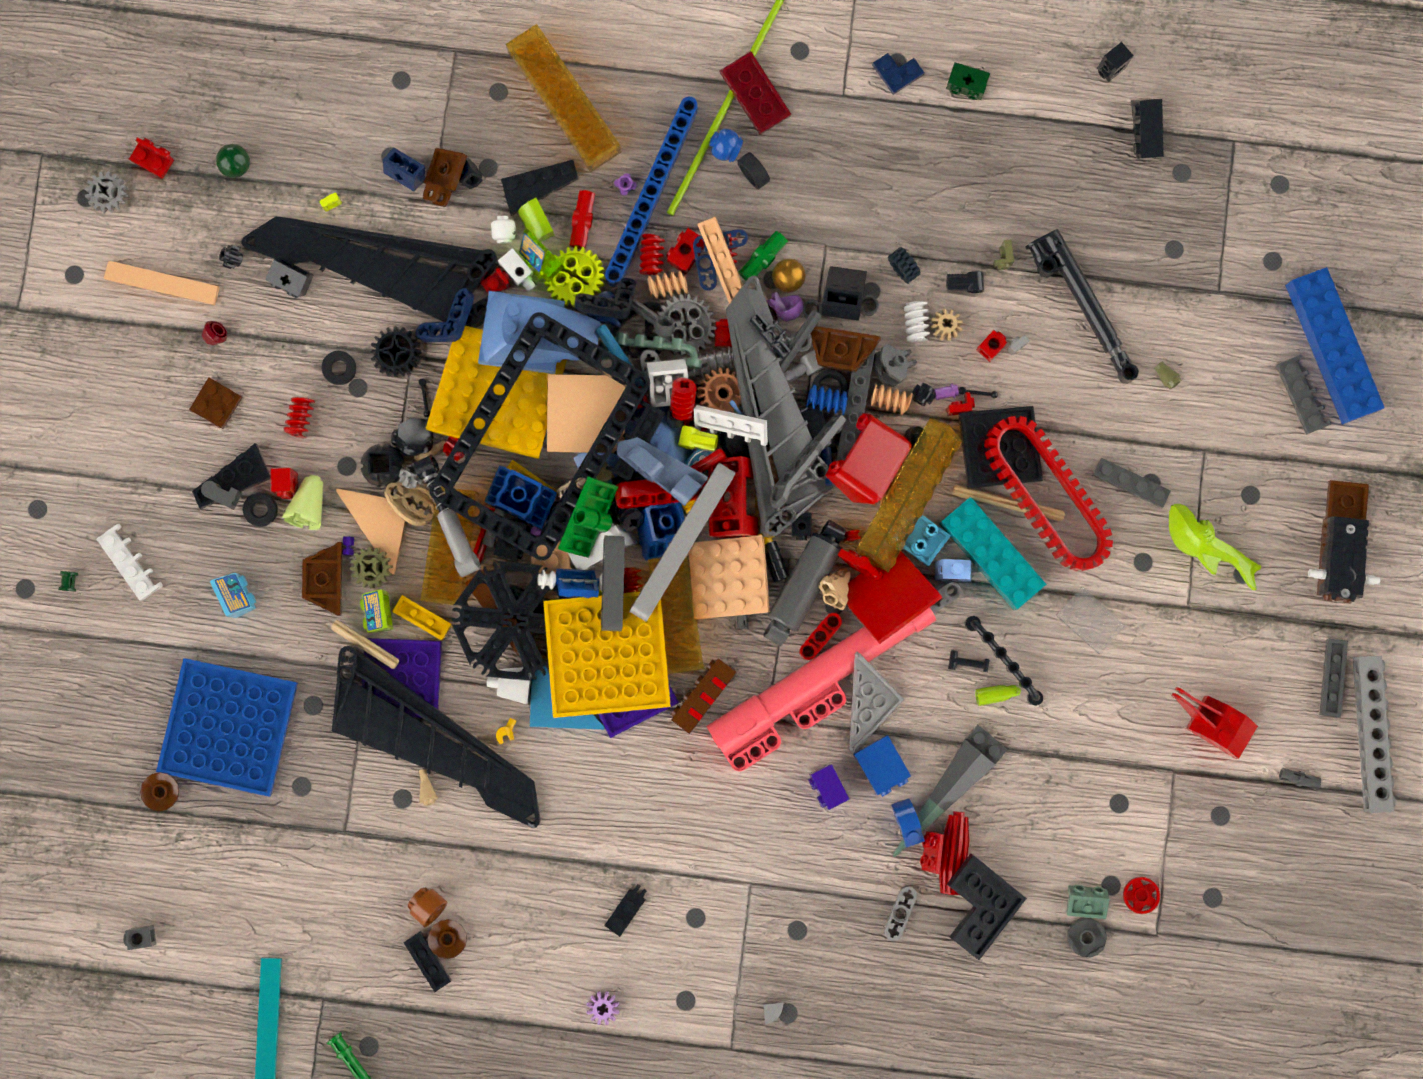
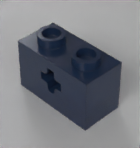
[383,148,425,192]

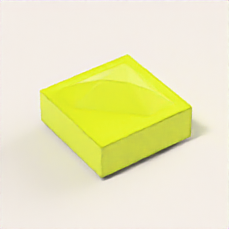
[319,192,342,211]

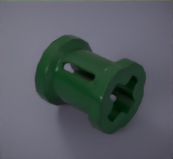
[58,571,78,592]

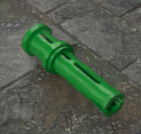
[326,1032,371,1079]

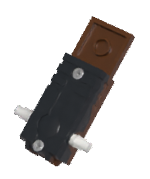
[1308,480,1380,604]

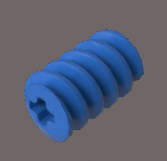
[806,385,848,416]

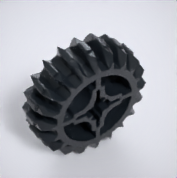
[370,326,422,378]

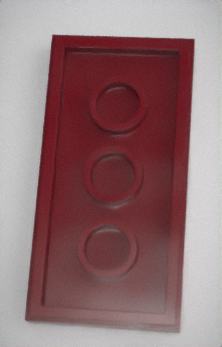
[719,51,792,135]

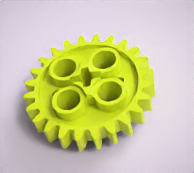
[544,246,606,308]

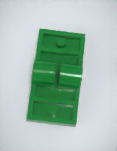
[558,476,618,558]

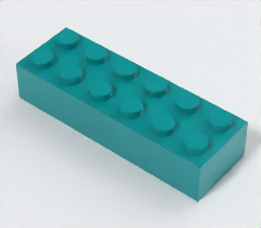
[939,497,1047,611]

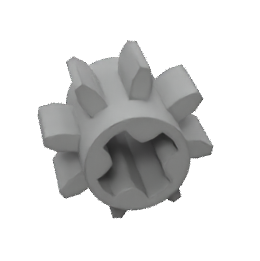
[399,465,423,489]

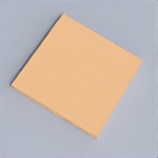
[547,374,625,453]

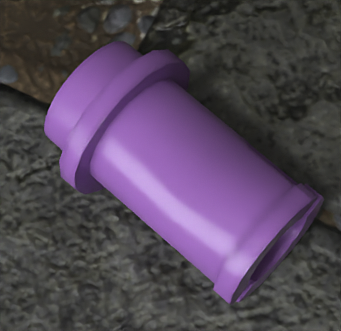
[934,383,959,401]

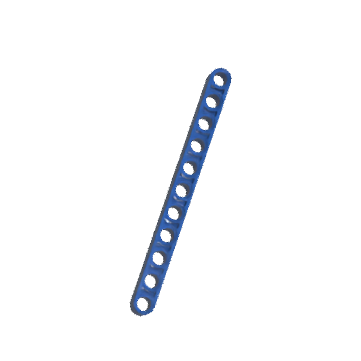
[605,96,698,287]

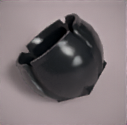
[361,444,404,487]

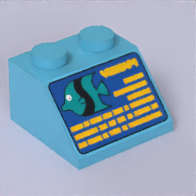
[210,572,256,618]

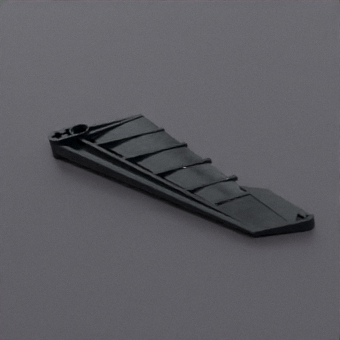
[241,216,499,322]
[331,645,541,828]

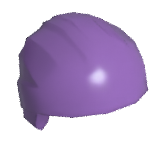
[766,292,804,322]

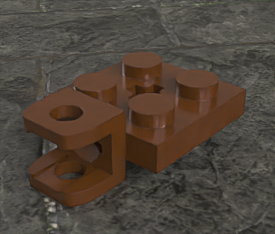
[423,148,467,207]

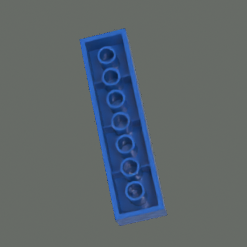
[1285,267,1385,425]

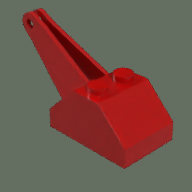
[1171,687,1258,759]

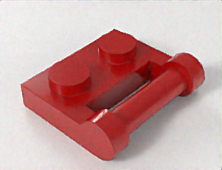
[838,549,883,581]

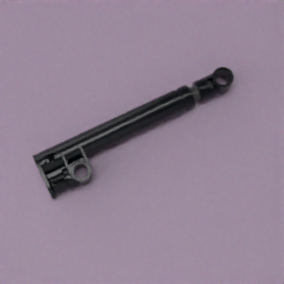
[1025,229,1139,384]

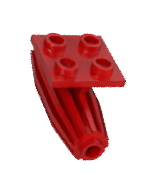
[920,811,970,896]

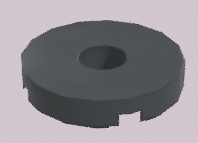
[1067,918,1107,958]

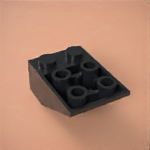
[821,266,867,321]

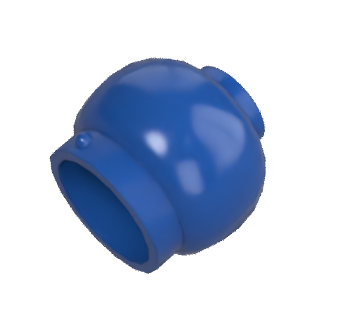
[709,128,743,162]

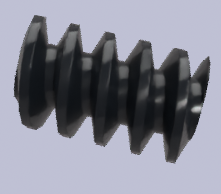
[609,496,644,532]

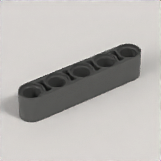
[601,535,625,631]

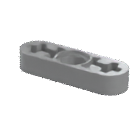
[884,886,917,941]

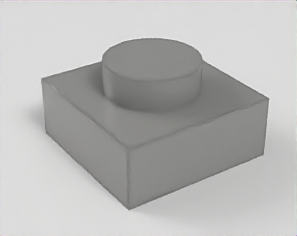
[1007,335,1030,355]

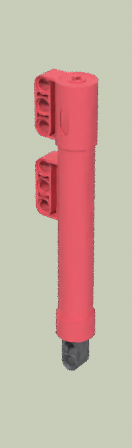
[706,580,961,771]

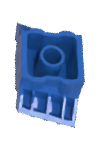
[484,465,557,529]
[637,502,685,561]

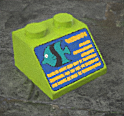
[360,589,393,633]

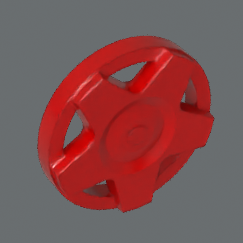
[1123,877,1160,914]

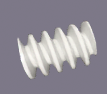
[904,301,930,342]

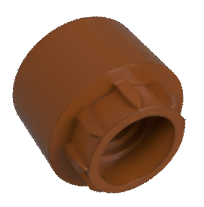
[408,887,448,928]

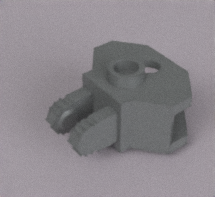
[873,345,917,387]

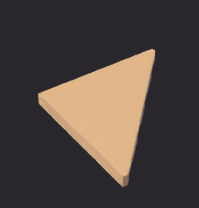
[336,489,410,575]

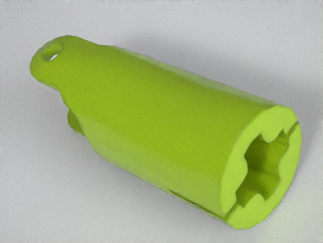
[975,685,1021,706]

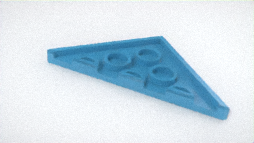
[530,666,604,730]

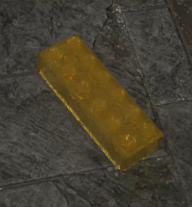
[420,486,478,607]
[648,555,704,675]

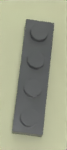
[1092,458,1171,509]
[1319,638,1348,718]

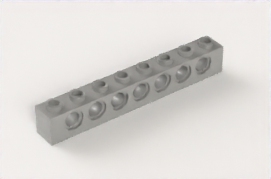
[1352,656,1396,813]

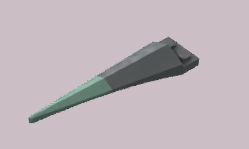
[893,724,1008,857]

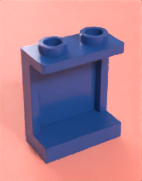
[853,735,911,797]

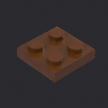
[189,377,243,429]

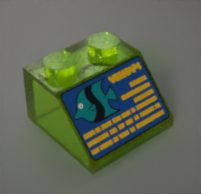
[519,228,564,283]

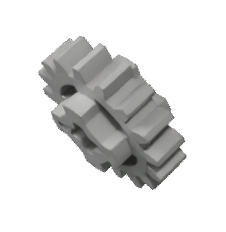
[85,171,128,213]

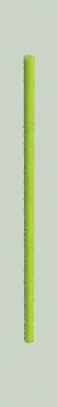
[666,0,784,216]

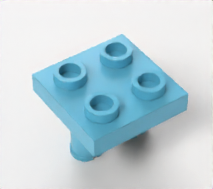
[897,513,951,567]

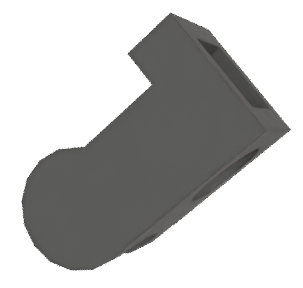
[201,481,242,510]

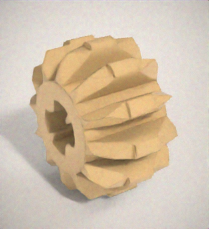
[930,309,963,341]

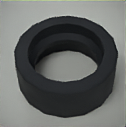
[737,152,770,189]
[812,370,848,407]

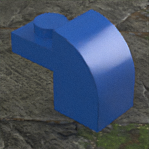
[891,798,925,848]

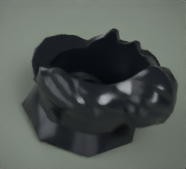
[391,418,434,456]

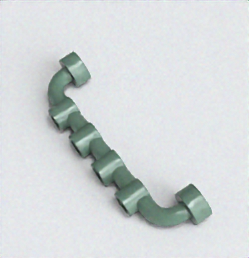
[599,333,701,369]

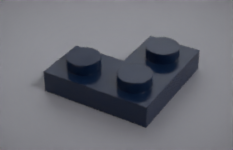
[872,53,925,95]

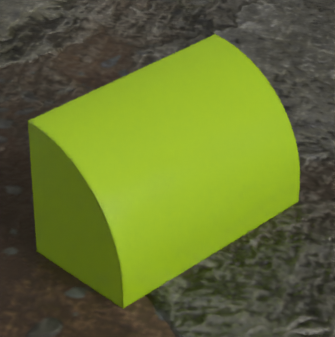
[518,198,555,244]

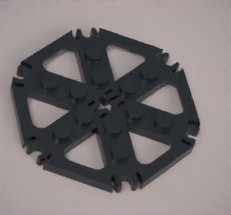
[451,561,568,681]

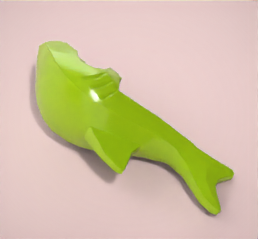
[1169,504,1261,590]

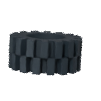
[888,247,921,284]

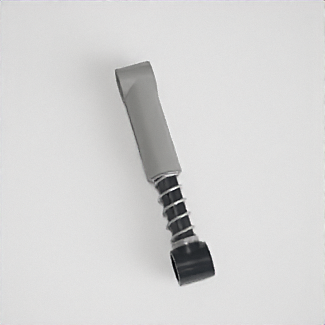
[413,455,481,577]

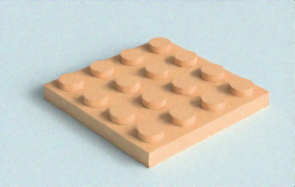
[689,535,770,620]

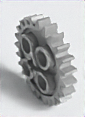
[657,294,716,356]

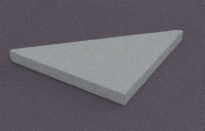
[849,652,904,753]

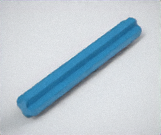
[596,324,645,388]

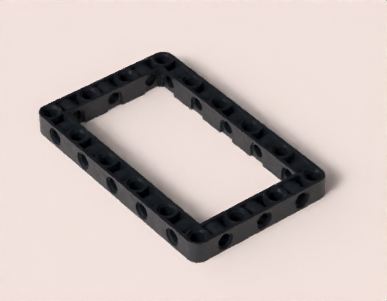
[430,312,650,561]

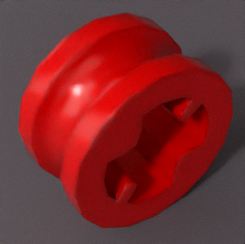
[844,529,861,542]

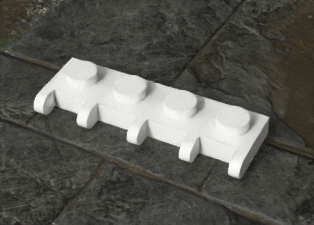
[694,405,768,446]
[96,524,163,601]

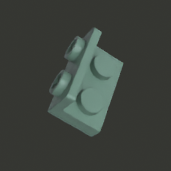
[1066,885,1110,919]

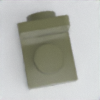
[993,239,1014,270]

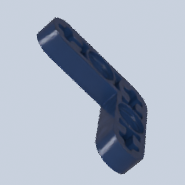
[693,229,748,291]
[415,288,474,342]

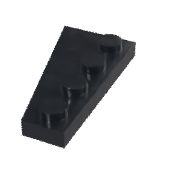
[501,160,579,216]

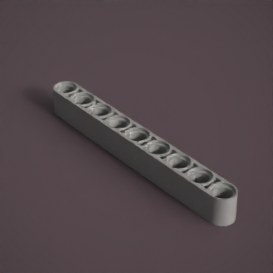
[629,463,735,622]

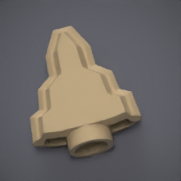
[819,568,850,610]

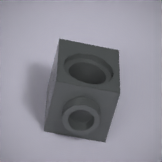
[123,925,156,950]

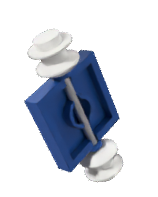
[538,569,602,598]

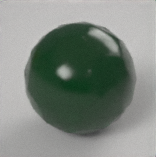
[216,144,250,178]

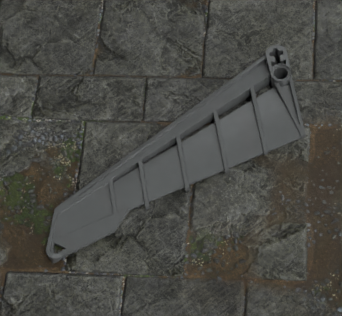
[726,276,833,538]

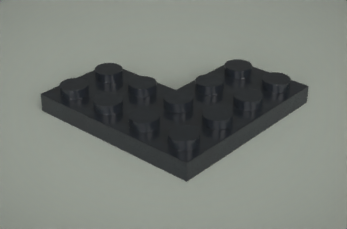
[947,853,1027,960]

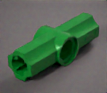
[738,231,788,281]

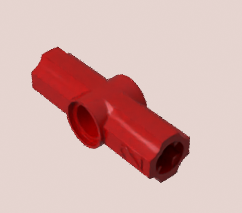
[569,190,595,250]

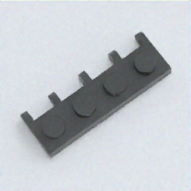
[1276,355,1332,435]

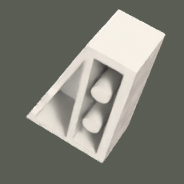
[568,523,638,570]

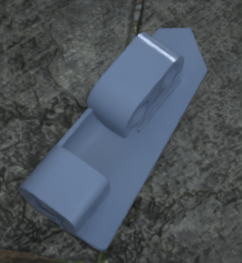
[617,437,708,506]

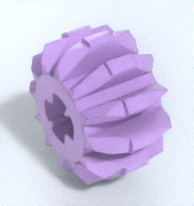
[587,991,619,1025]

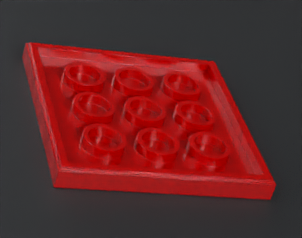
[846,547,942,644]

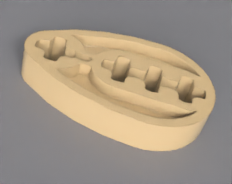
[384,483,437,526]

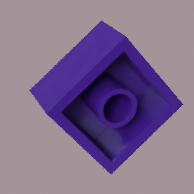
[808,763,850,810]

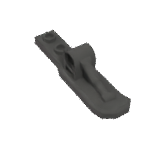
[770,415,846,508]

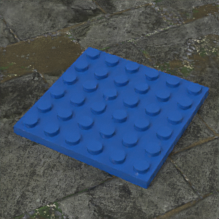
[156,658,298,797]

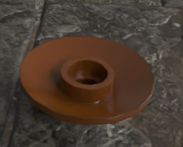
[140,772,179,811]
[428,919,467,959]

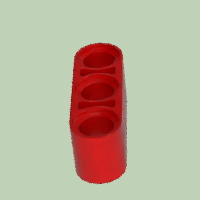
[799,613,842,660]

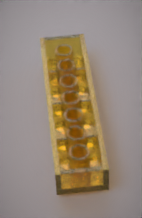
[505,24,622,173]
[855,418,962,572]

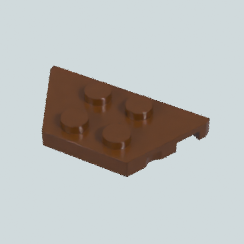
[810,326,881,372]
[302,542,343,616]

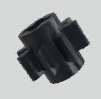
[219,245,243,269]
[912,383,936,406]

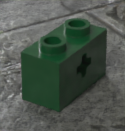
[946,62,990,100]

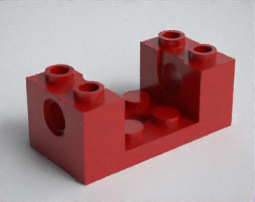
[708,456,758,539]

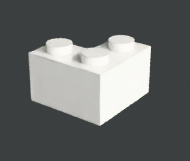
[647,359,688,407]

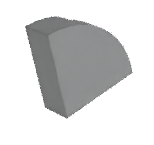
[763,1002,783,1024]

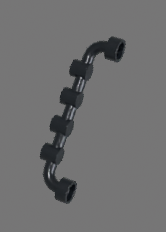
[965,616,1043,706]

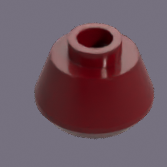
[202,321,227,346]

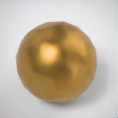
[772,259,806,293]

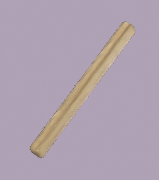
[952,485,1065,521]

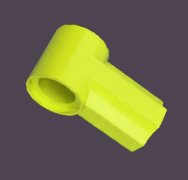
[678,426,718,452]

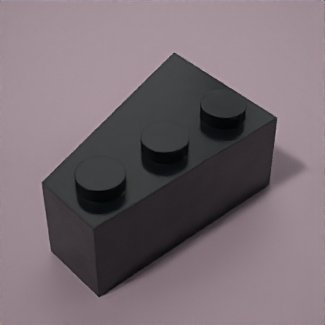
[1131,99,1164,158]

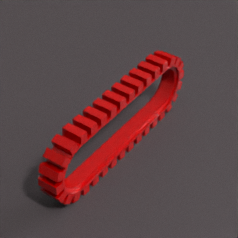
[984,416,1113,571]

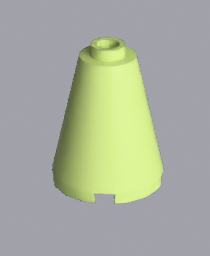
[282,475,323,530]

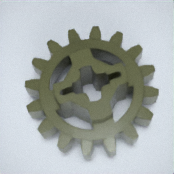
[350,547,393,589]

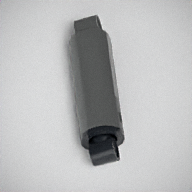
[764,519,846,646]

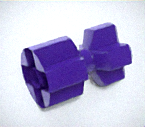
[342,536,354,555]

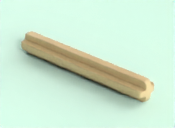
[331,620,399,669]

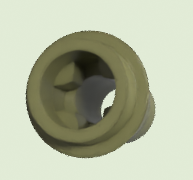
[1154,361,1182,390]

